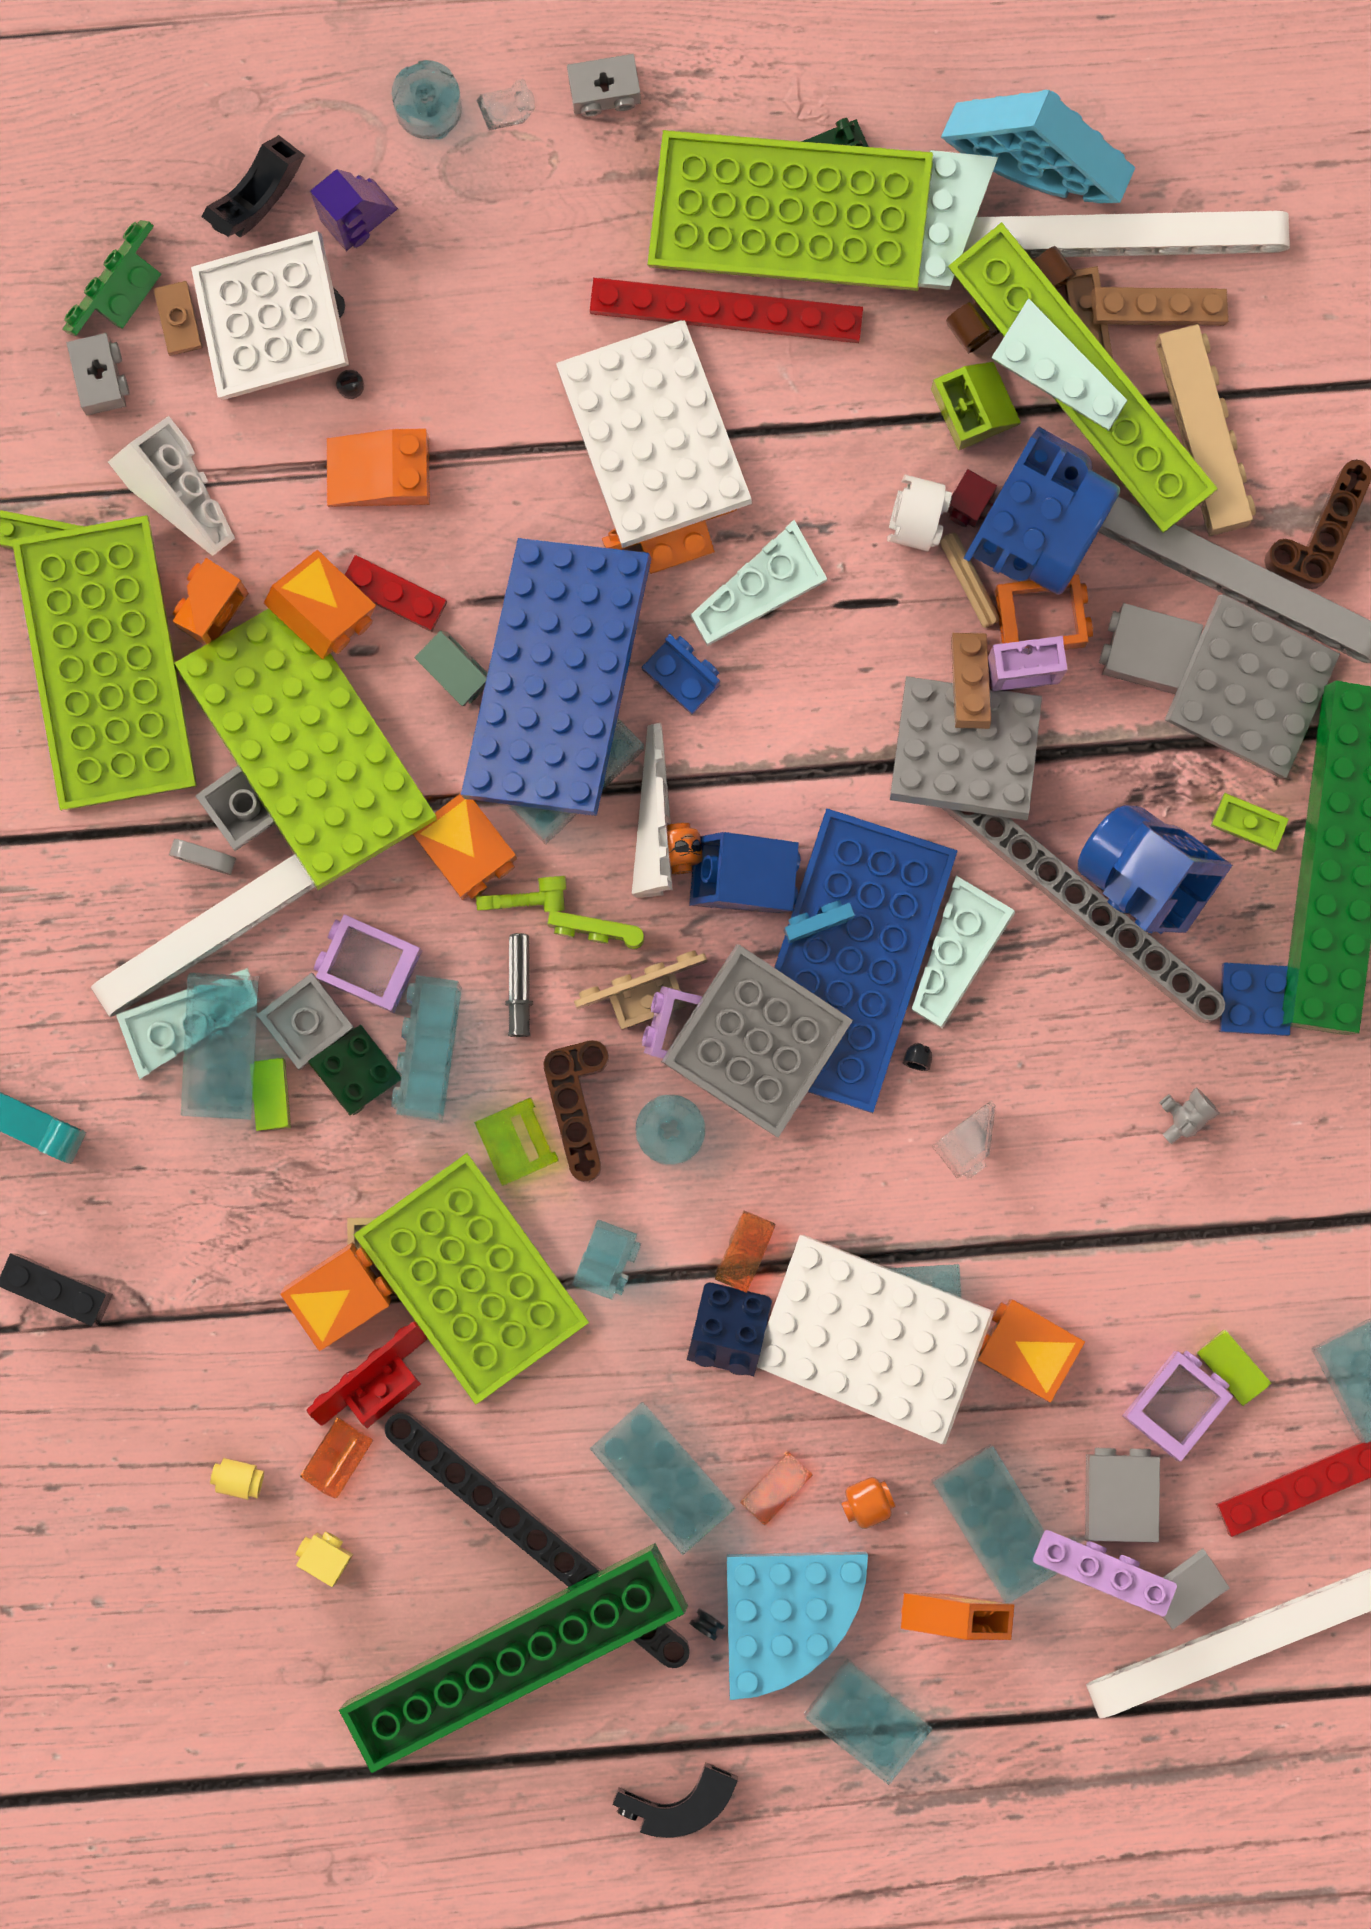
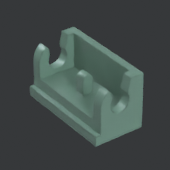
[414,631,488,706]

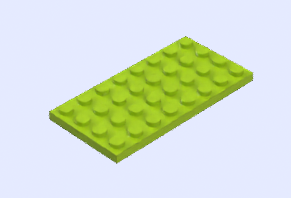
[647,130,934,291]
[12,515,197,811]
[174,608,437,890]

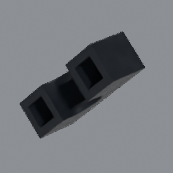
[0,1253,113,1326]

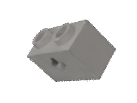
[567,54,641,117]
[66,333,129,416]

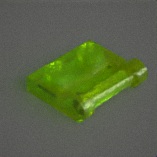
[474,1097,559,1186]

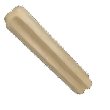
[940,532,999,628]

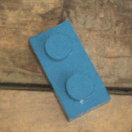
[784,900,855,943]

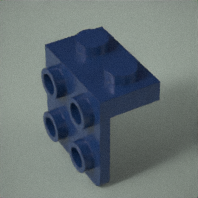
[687,1282,772,1376]

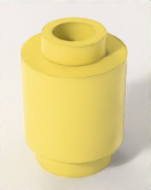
[210,1458,264,1500]

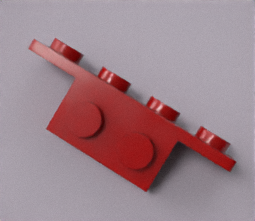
[306,1322,428,1429]

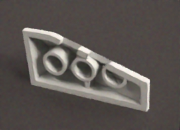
[108,416,235,556]

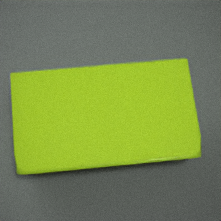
[250,1058,291,1131]
[1197,1330,1272,1406]

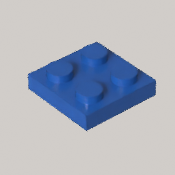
[1219,963,1290,1036]

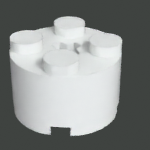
[887,474,952,552]

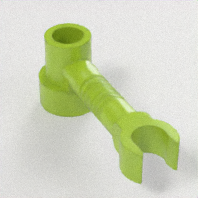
[476,876,567,912]

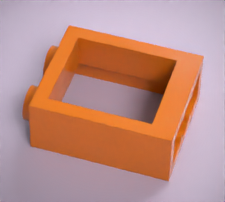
[995,574,1093,653]

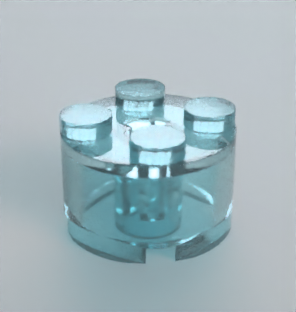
[392,60,462,140]
[635,1095,705,1166]

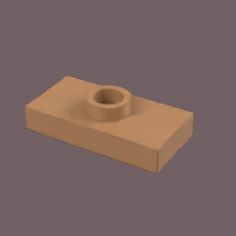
[153,281,203,356]

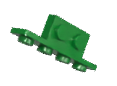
[62,220,161,336]

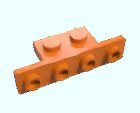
[602,509,737,574]

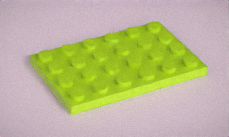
[353,1153,589,1405]

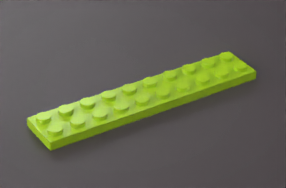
[948,222,1218,533]

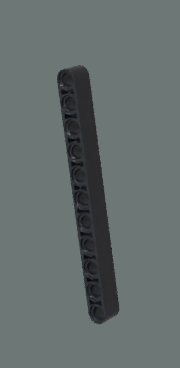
[385,1412,690,1668]

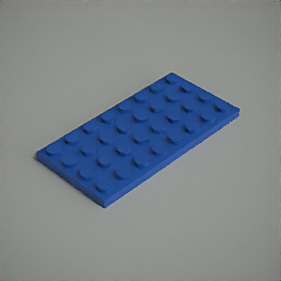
[461,538,652,816]
[774,808,958,1114]

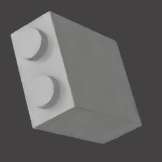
[1099,603,1203,694]
[1085,1448,1160,1542]

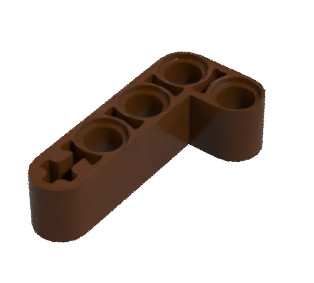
[946,246,1076,354]
[1264,459,1371,589]
[543,1040,609,1182]

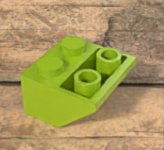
[931,361,1021,451]

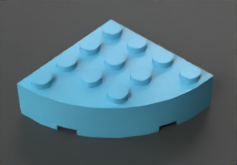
[941,90,1135,203]
[727,1552,868,1700]

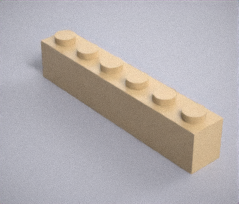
[1155,324,1256,537]

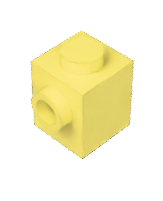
[295,1531,353,1587]

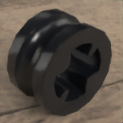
[689,1608,725,1641]

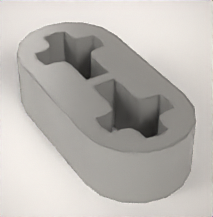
[169,839,236,875]

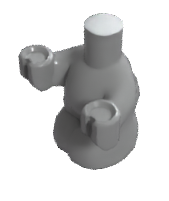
[1159,1088,1220,1144]

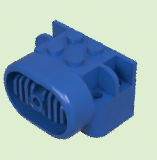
[963,426,1120,595]
[1078,805,1233,934]

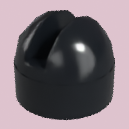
[336,370,364,399]
[903,1043,932,1071]

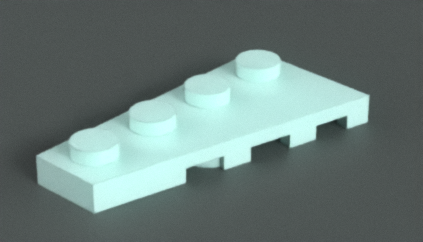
[919,150,998,290]
[991,298,1127,431]
[691,520,827,646]
[912,876,1015,1029]
[116,968,259,1080]

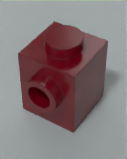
[947,469,997,528]

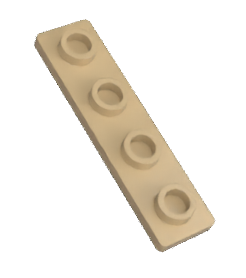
[574,950,707,1030]

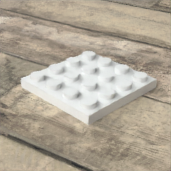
[191,231,349,400]

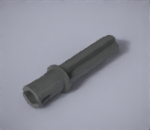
[505,933,533,1037]

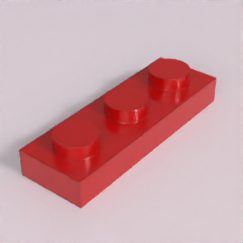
[345,555,447,632]

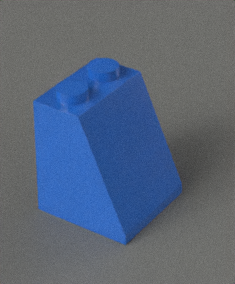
[689,832,801,913]

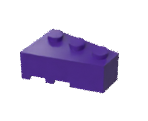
[310,169,398,251]

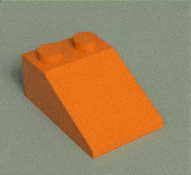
[327,428,430,507]

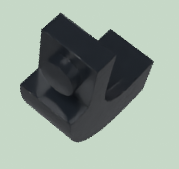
[201,135,305,238]
[613,1762,738,1838]

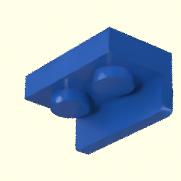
[642,634,720,715]

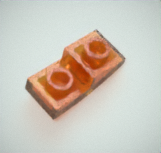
[715,1210,775,1293]

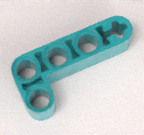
[0,1092,87,1164]

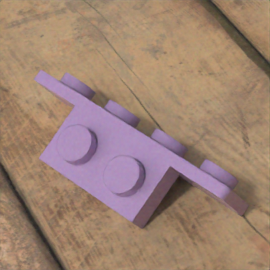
[1033,1530,1177,1617]

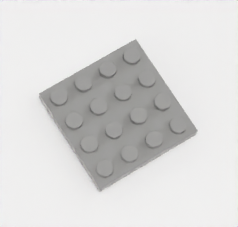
[1165,594,1340,779]
[890,676,1042,820]
[661,944,853,1138]

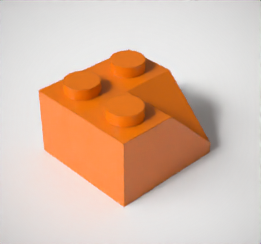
[172,558,249,645]

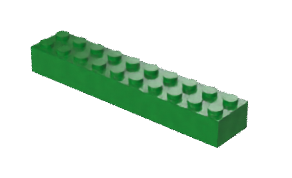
[1281,681,1371,1035]
[339,1543,688,1773]

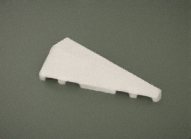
[632,723,673,898]

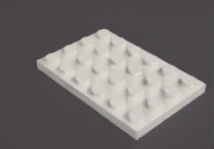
[556,320,752,548]
[757,1235,994,1444]

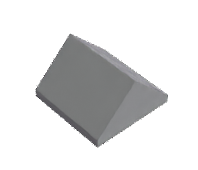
[195,766,274,851]
[1162,1549,1229,1630]

